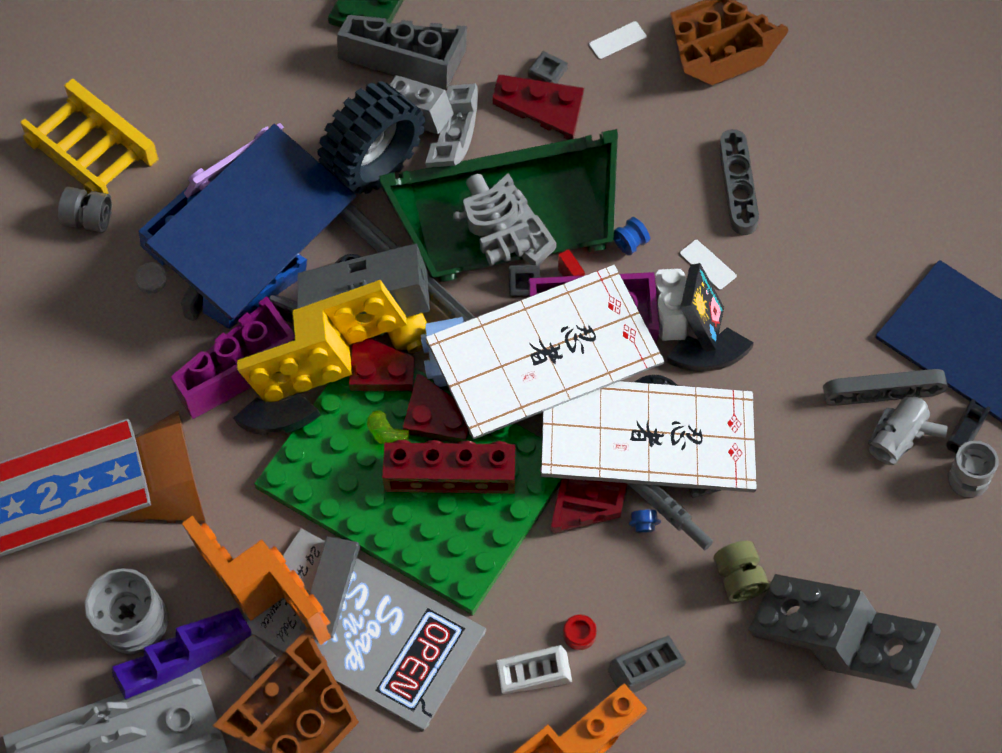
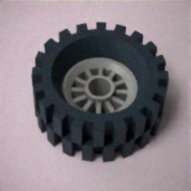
[317,81,425,195]

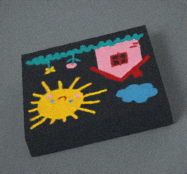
[680,263,724,352]

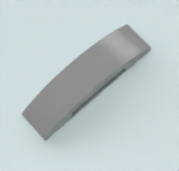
[425,84,478,168]

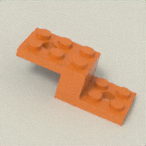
[182,516,331,646]

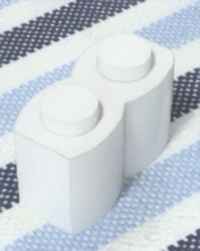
[655,269,688,341]

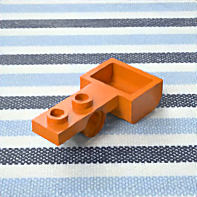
[514,684,647,753]

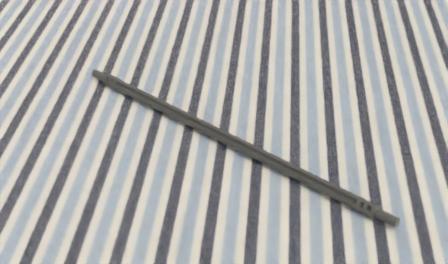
[339,203,713,550]

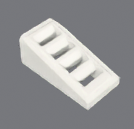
[496,645,572,694]

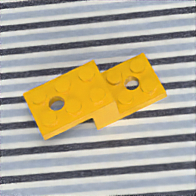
[237,280,407,402]

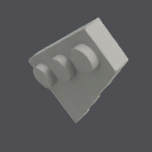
[491,173,556,265]

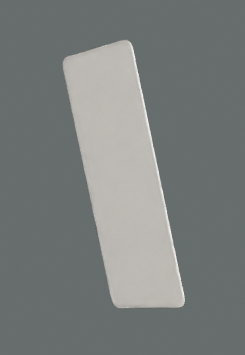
[589,21,647,59]
[680,240,737,290]

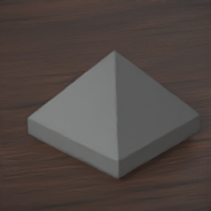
[509,265,540,296]

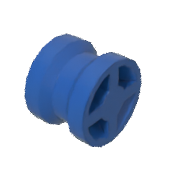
[613,217,650,256]

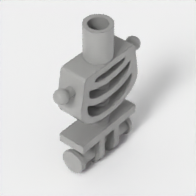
[453,174,537,266]

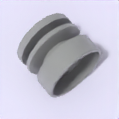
[85,568,169,654]

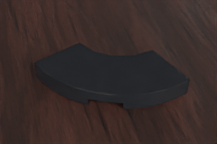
[667,327,754,372]
[233,393,321,435]

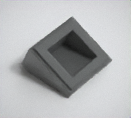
[269,295,297,324]

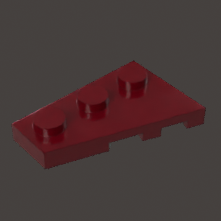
[492,74,584,140]

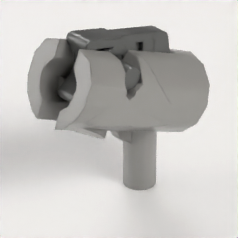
[868,396,948,465]

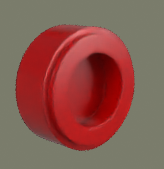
[563,614,597,650]

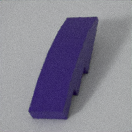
[112,608,252,699]

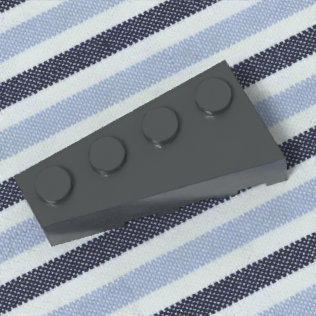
[337,15,467,90]

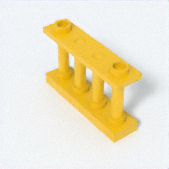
[20,78,158,194]

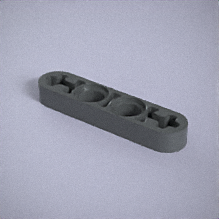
[719,129,759,235]
[823,369,948,406]

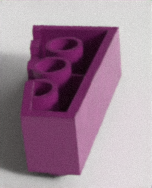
[171,296,295,419]

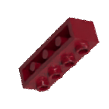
[382,440,515,494]

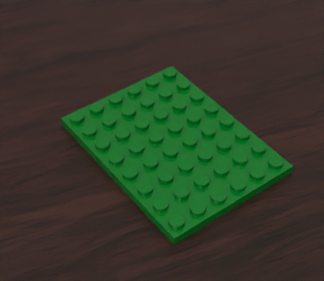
[254,354,562,616]

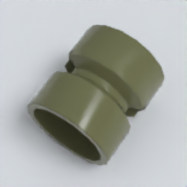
[713,541,770,602]

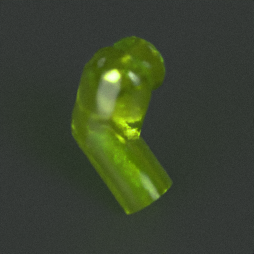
[367,410,409,444]

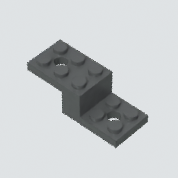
[749,574,941,690]

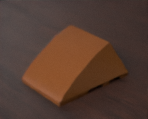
[670,0,788,85]
[107,410,206,524]
[212,627,359,753]

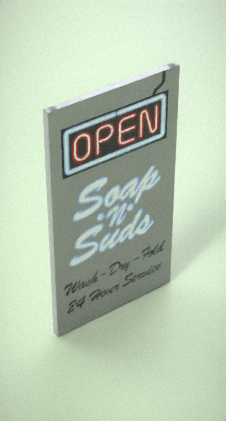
[242,528,486,731]

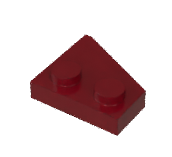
[349,338,415,391]
[403,374,469,443]
[551,478,627,533]

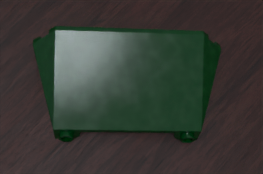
[378,129,618,282]

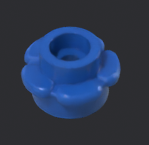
[629,510,661,533]

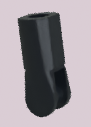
[946,399,991,454]

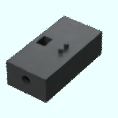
[297,243,430,317]

